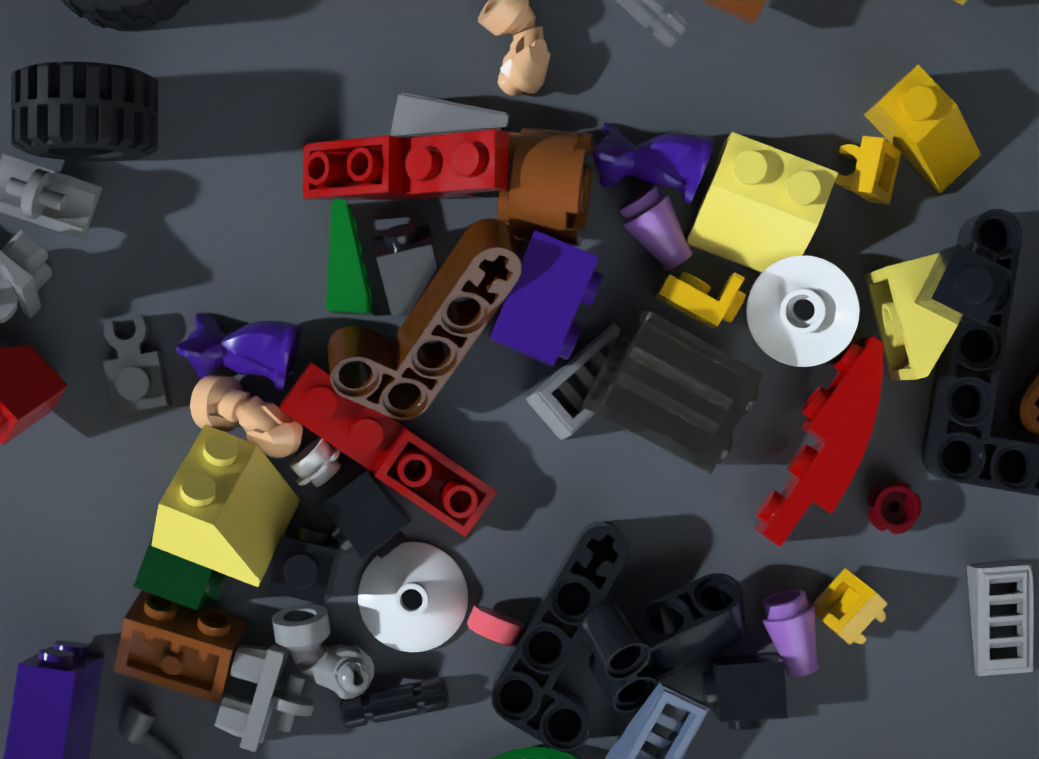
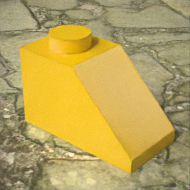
[864,64,981,194]

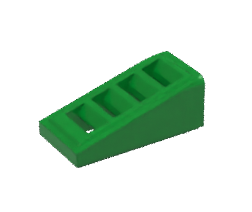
[326,198,375,316]

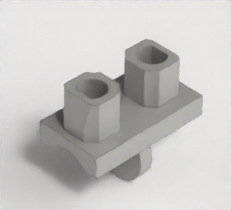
[0,154,102,240]
[0,230,53,323]
[215,642,315,752]

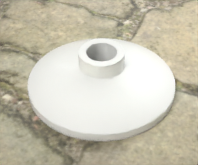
[746,255,860,367]
[358,542,468,652]

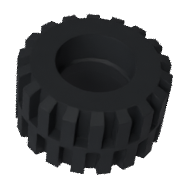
[11,61,158,161]

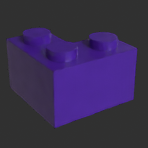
[490,230,604,367]

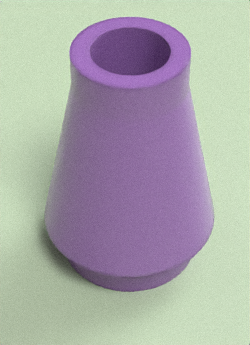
[618,185,693,271]
[760,589,820,677]

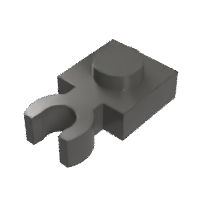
[103,315,172,416]

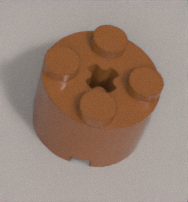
[497,127,594,247]

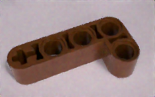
[328,218,522,420]

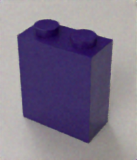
[3,641,105,759]

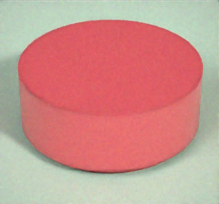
[467,605,526,646]

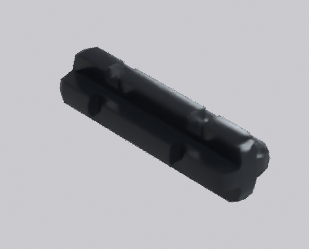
[339,677,449,729]

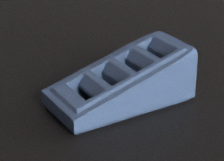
[605,682,710,759]

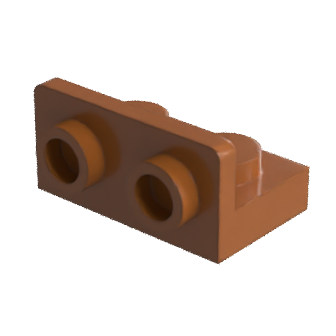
[114,590,247,704]

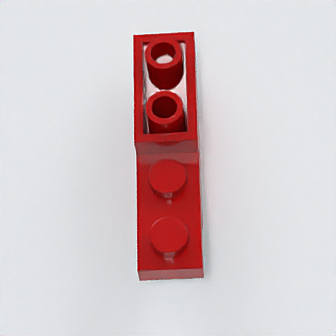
[303,129,509,200]
[755,336,883,547]
[279,361,498,538]

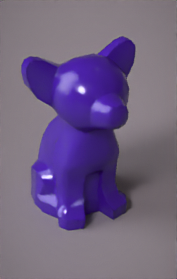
[592,123,714,204]
[177,313,302,390]

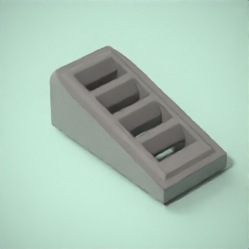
[390,93,509,138]
[526,323,650,440]
[966,561,1034,676]

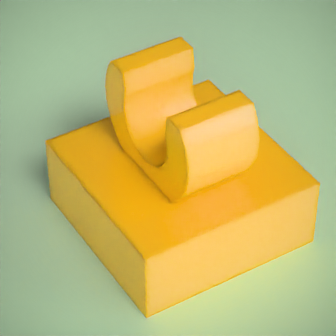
[835,136,902,205]
[814,568,888,645]

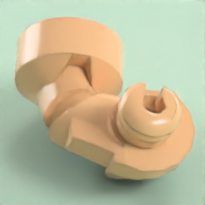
[478,0,551,96]
[190,375,304,458]

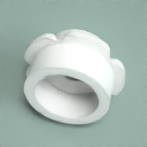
[289,437,341,487]

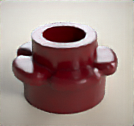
[867,479,922,534]

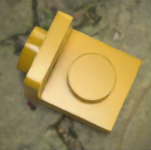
[655,272,746,329]

